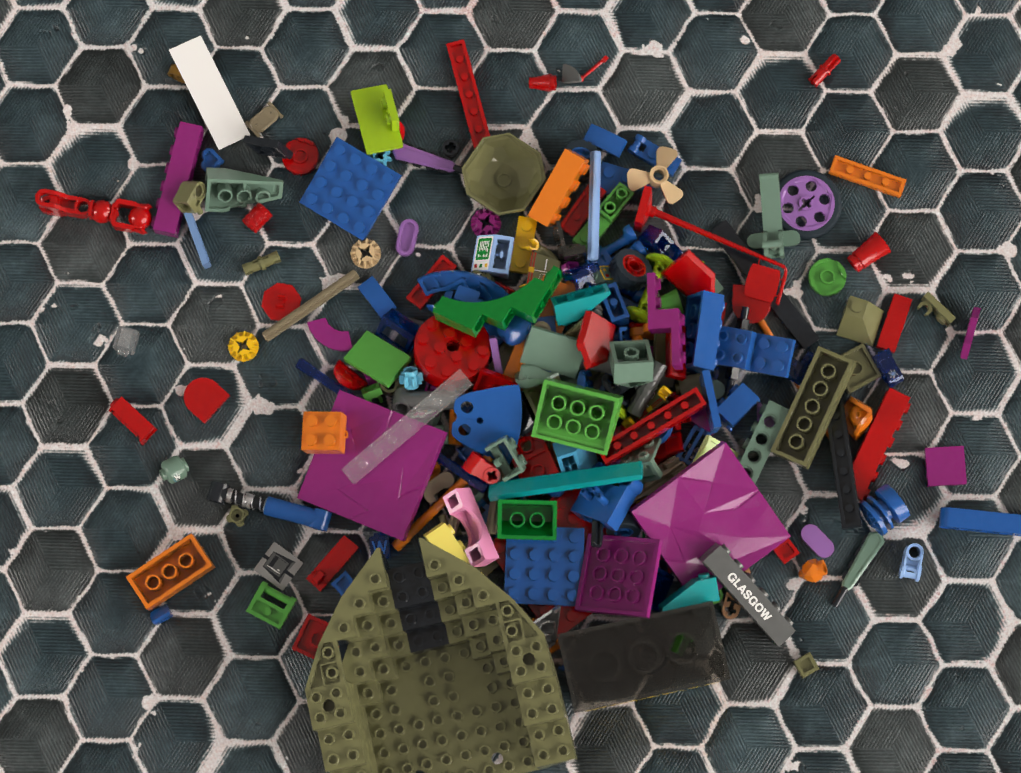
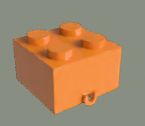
[301,411,348,454]

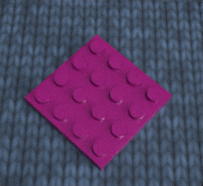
[575,534,663,618]

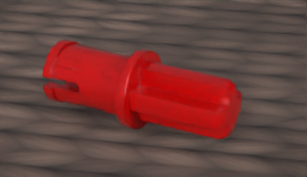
[808,54,841,87]

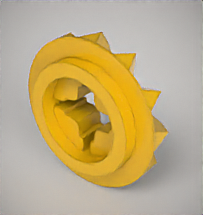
[228,331,259,362]

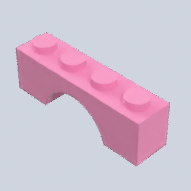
[443,487,499,567]

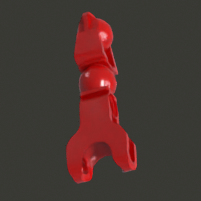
[35,189,152,235]

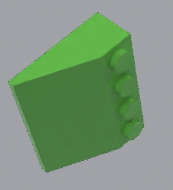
[531,377,624,456]

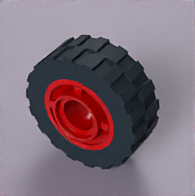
[609,248,653,292]

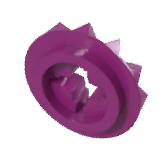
[471,208,501,236]

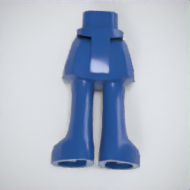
[580,224,647,274]

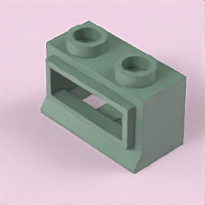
[485,435,527,482]

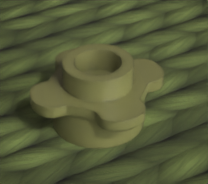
[226,505,249,527]

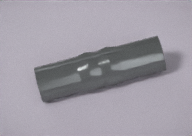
[626,359,667,418]

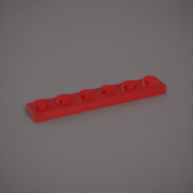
[446,39,490,150]

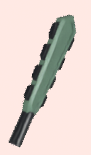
[831,531,885,608]

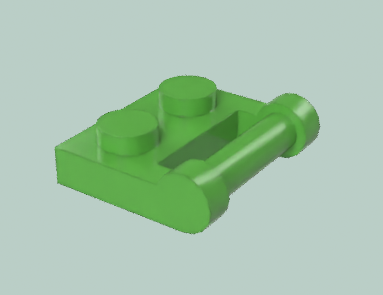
[246,581,297,630]

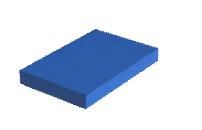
[699,370,722,434]

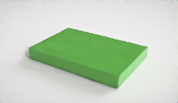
[343,330,412,388]

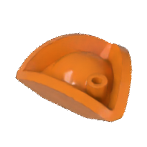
[844,396,873,441]

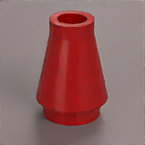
[529,74,557,92]

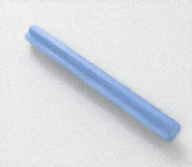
[587,151,601,261]

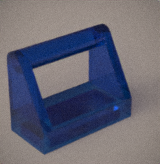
[375,308,420,355]

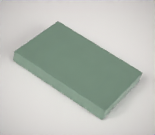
[520,325,583,379]

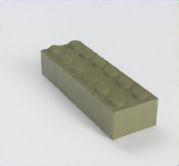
[771,346,856,470]

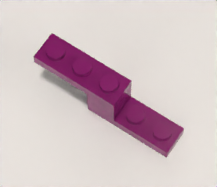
[647,272,686,370]

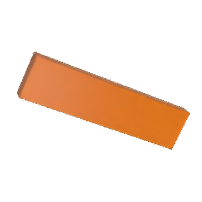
[828,155,906,198]

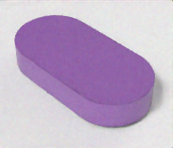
[396,219,419,257]
[800,524,834,558]

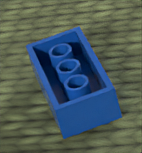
[684,290,725,374]

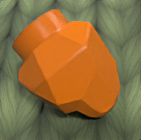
[798,559,828,582]

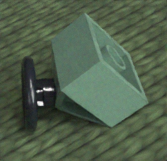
[601,339,654,406]

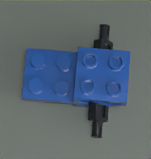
[716,306,796,392]

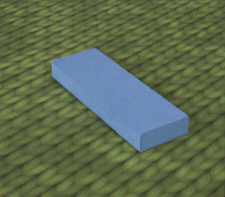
[184,213,212,269]

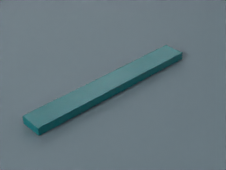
[488,461,643,502]

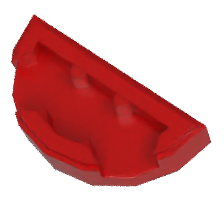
[333,360,368,390]

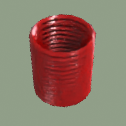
[242,203,273,233]

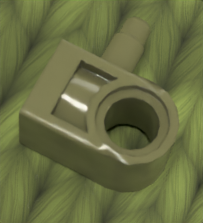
[173,181,206,215]

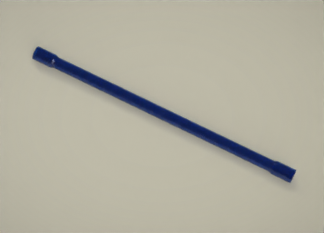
[295,358,489,494]

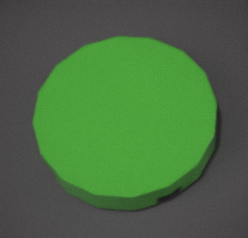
[808,258,847,297]

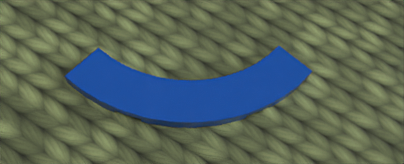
[417,270,509,301]

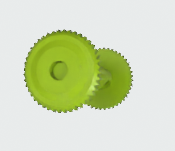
[626,253,674,323]

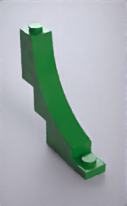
[433,265,563,338]

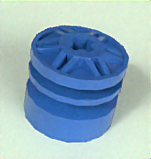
[859,483,910,536]

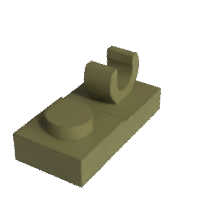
[917,291,956,327]

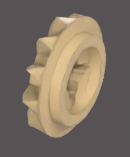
[350,238,381,269]

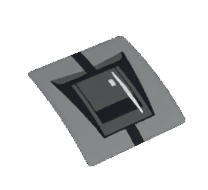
[254,542,303,591]

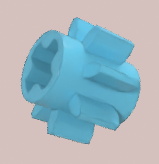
[369,151,392,166]
[399,366,423,390]

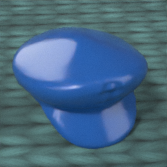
[497,316,531,346]

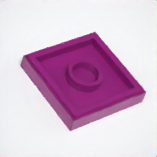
[924,446,967,487]

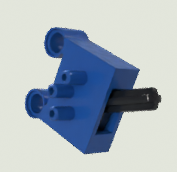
[570,462,643,548]

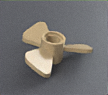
[627,146,683,204]

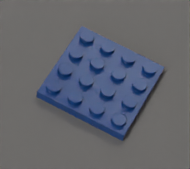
[299,137,402,241]
[504,527,585,607]

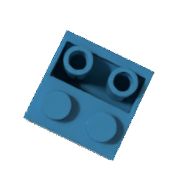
[552,443,598,473]

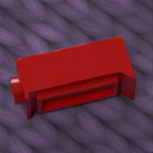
[109,396,157,445]

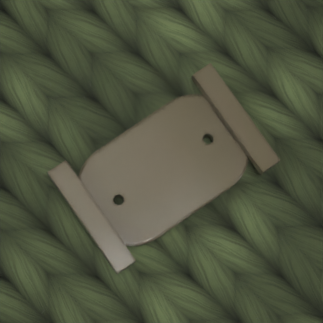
[245,102,284,137]

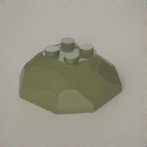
[462,133,546,216]

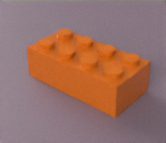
[527,149,590,227]
[126,533,216,611]

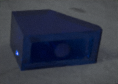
[638,225,683,261]

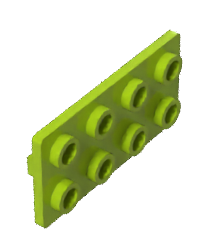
[351,84,403,155]

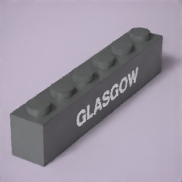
[698,543,796,647]

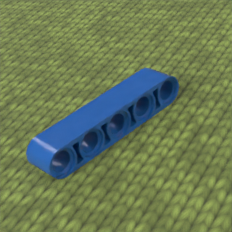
[939,507,1021,536]

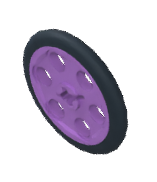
[779,169,842,239]

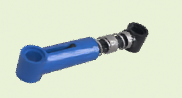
[206,481,332,532]

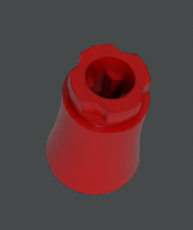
[847,232,891,272]

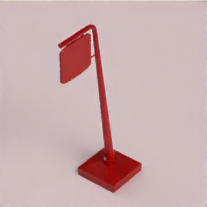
[634,186,788,305]

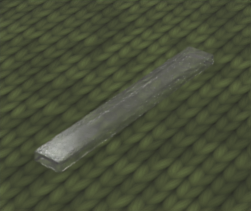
[341,369,473,484]

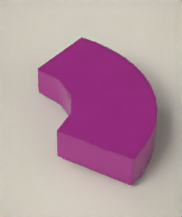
[960,307,981,360]
[307,318,352,352]

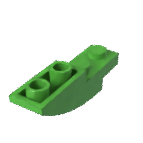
[572,182,635,253]

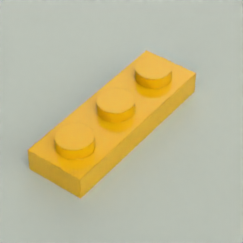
[510,216,537,275]

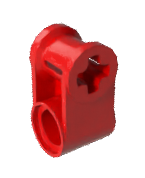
[462,451,500,484]

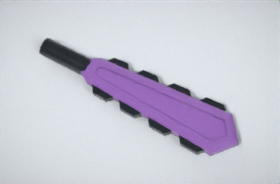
[392,142,463,174]

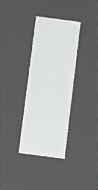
[169,36,250,150]

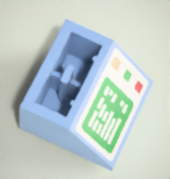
[471,234,514,279]

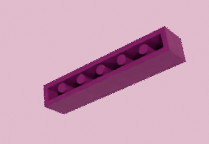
[151,121,205,238]

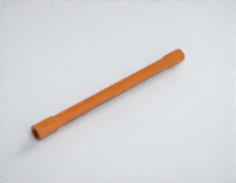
[391,455,493,552]

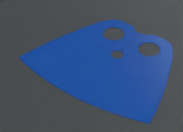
[452,385,522,465]

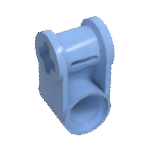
[899,543,924,582]

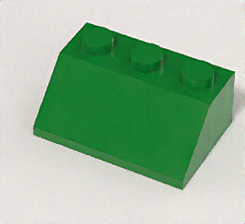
[497,499,557,540]

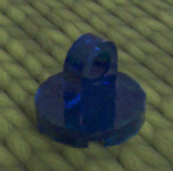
[562,262,600,291]

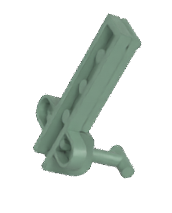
[747,172,801,259]

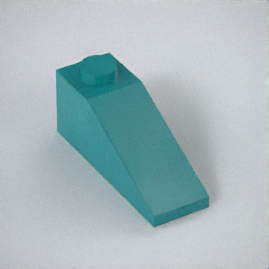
[550,283,611,326]
[658,572,720,612]

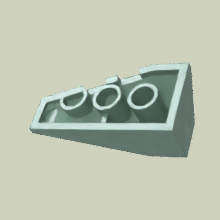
[205,167,284,212]

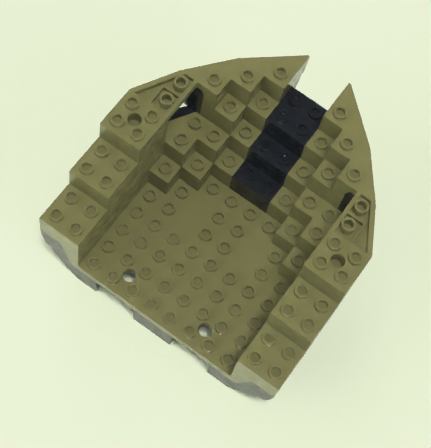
[305,537,577,773]

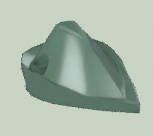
[514,364,559,388]

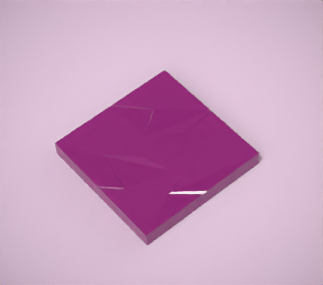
[297,390,448,541]
[629,441,791,606]

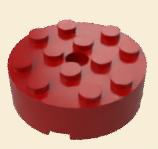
[413,316,491,390]

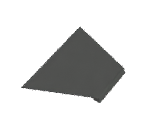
[534,605,561,648]

